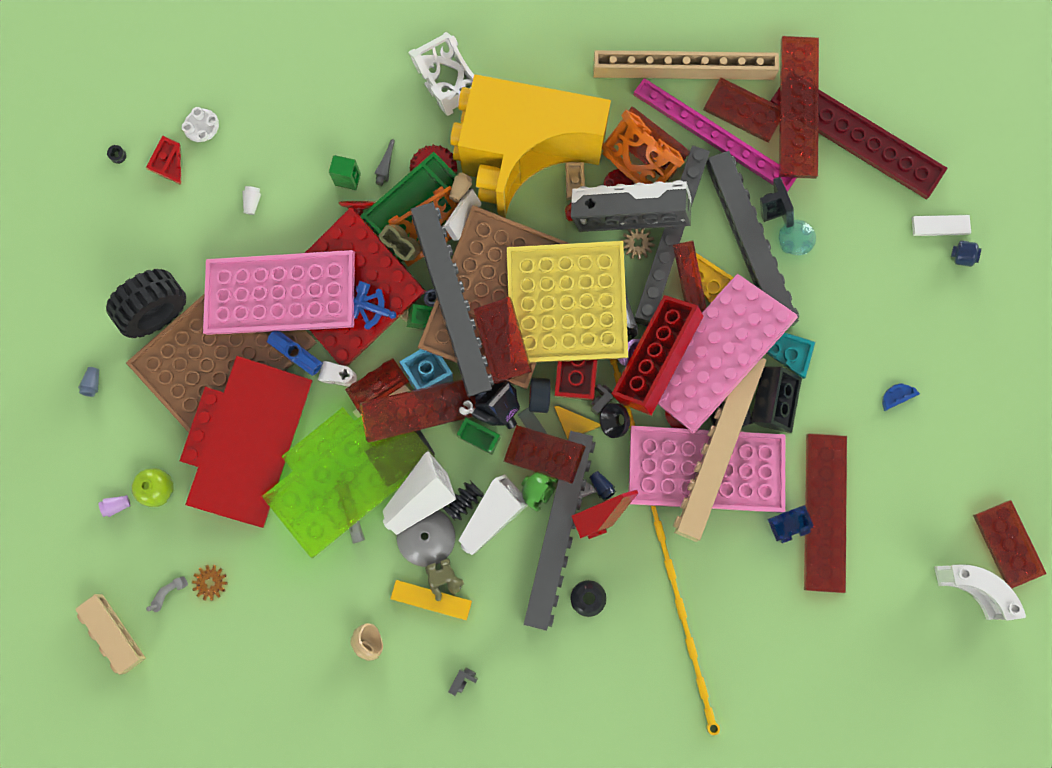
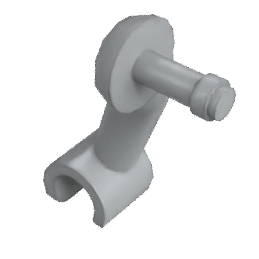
[146,576,188,612]

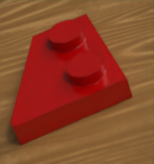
[146,135,181,185]

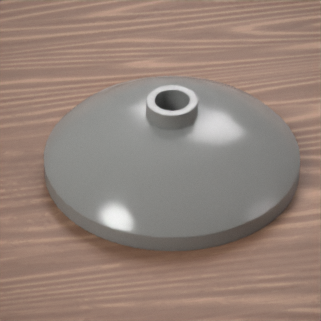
[397,510,455,567]

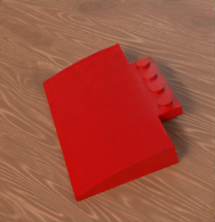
[179,356,313,528]

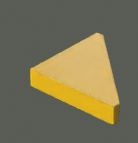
[554,406,601,440]

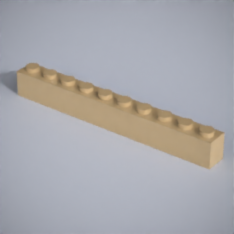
[593,50,779,80]
[673,358,767,542]

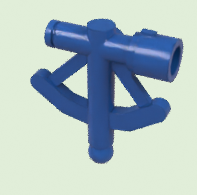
[354,281,396,330]

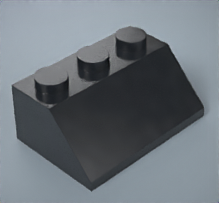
[751,366,802,433]

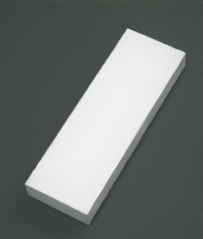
[444,189,482,241]
[912,215,971,236]

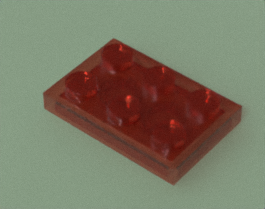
[345,358,409,414]

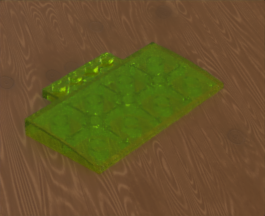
[262,397,435,559]

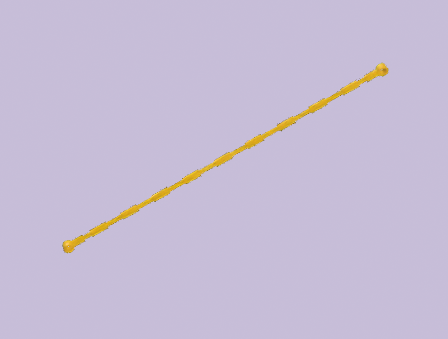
[610,359,720,735]

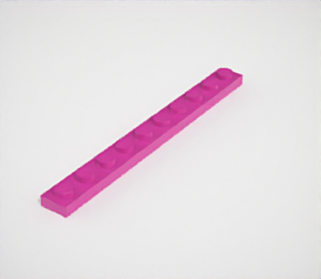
[633,78,798,192]

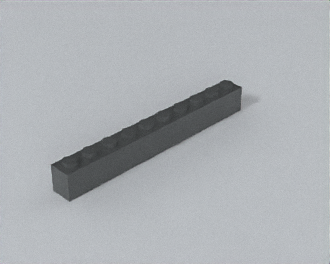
[634,145,710,326]
[706,151,799,327]
[411,202,494,397]
[524,431,596,631]

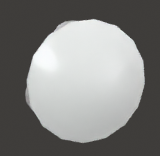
[182,107,219,142]

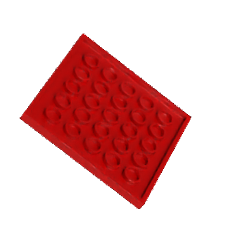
[305,207,426,366]

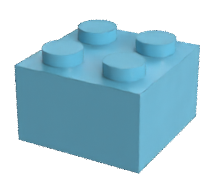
[399,349,453,400]

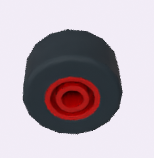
[529,378,551,413]

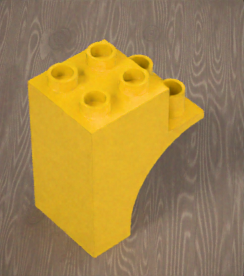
[450,74,611,218]

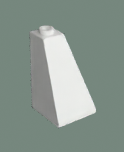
[383,451,456,535]
[458,474,528,555]

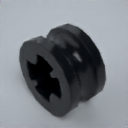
[107,145,127,164]

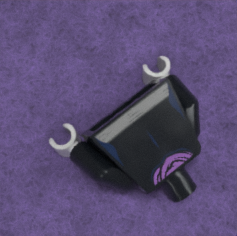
[459,377,520,429]

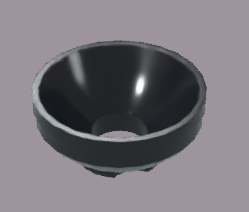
[599,403,630,438]
[570,580,606,617]

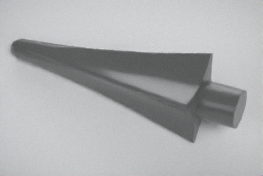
[375,139,395,186]

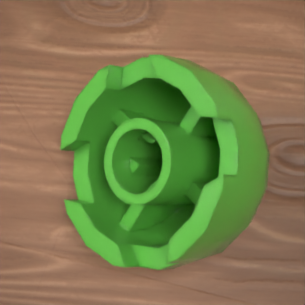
[521,471,558,512]

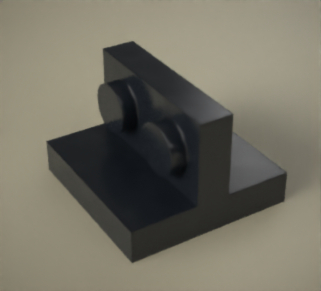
[760,177,794,228]

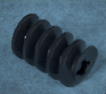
[443,480,484,520]

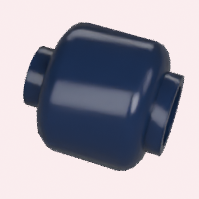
[951,240,982,267]

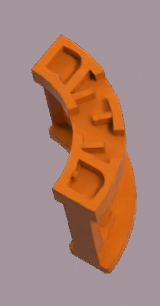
[602,110,684,184]
[384,186,459,267]

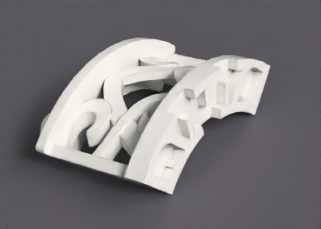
[408,32,474,116]
[934,565,1026,621]

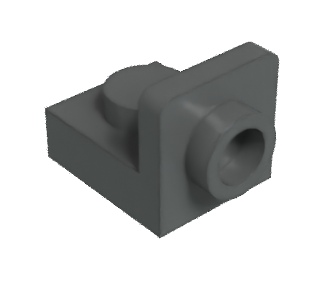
[591,384,613,416]
[448,668,478,696]

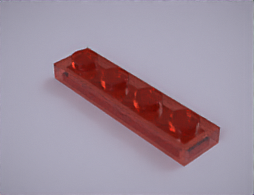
[673,240,706,312]

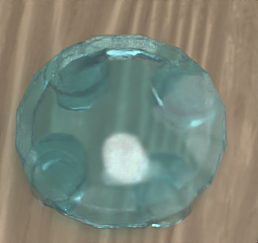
[779,220,816,255]

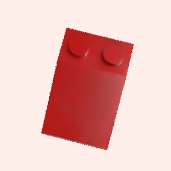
[571,490,638,539]

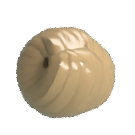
[350,623,383,661]

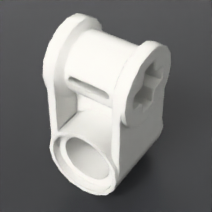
[318,361,357,387]

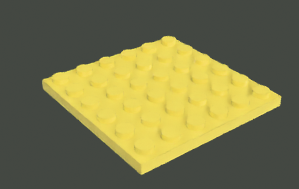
[507,241,628,364]

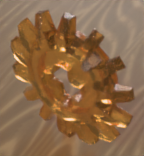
[192,565,228,601]

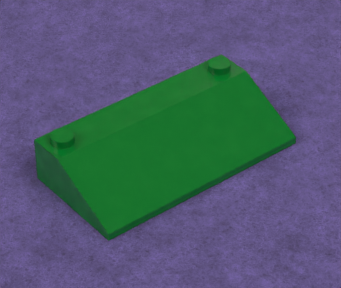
[360,152,470,262]

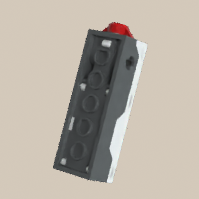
[565,180,691,232]

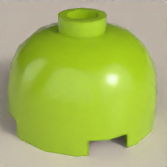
[132,468,174,507]

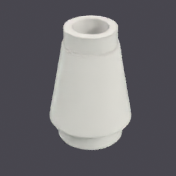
[242,186,261,215]

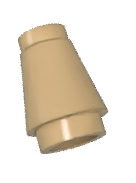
[449,173,472,203]

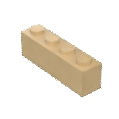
[75,594,146,675]

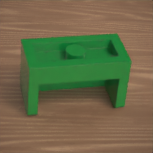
[329,155,361,190]
[407,304,433,330]
[457,417,501,455]

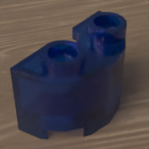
[767,505,814,543]

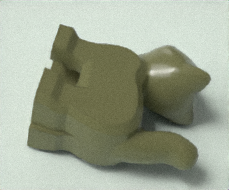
[425,559,464,601]

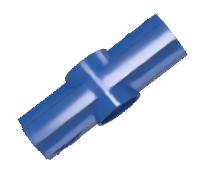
[266,331,323,376]

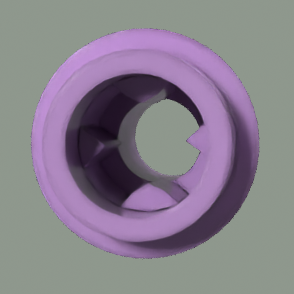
[98,495,131,517]

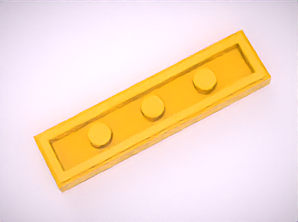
[390,580,472,620]

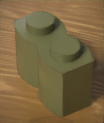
[379,224,422,261]

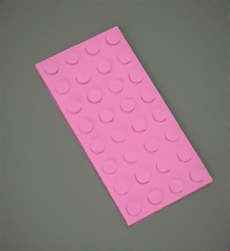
[203,250,355,335]
[658,274,798,433]
[628,426,785,513]

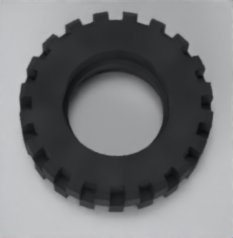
[106,269,186,338]

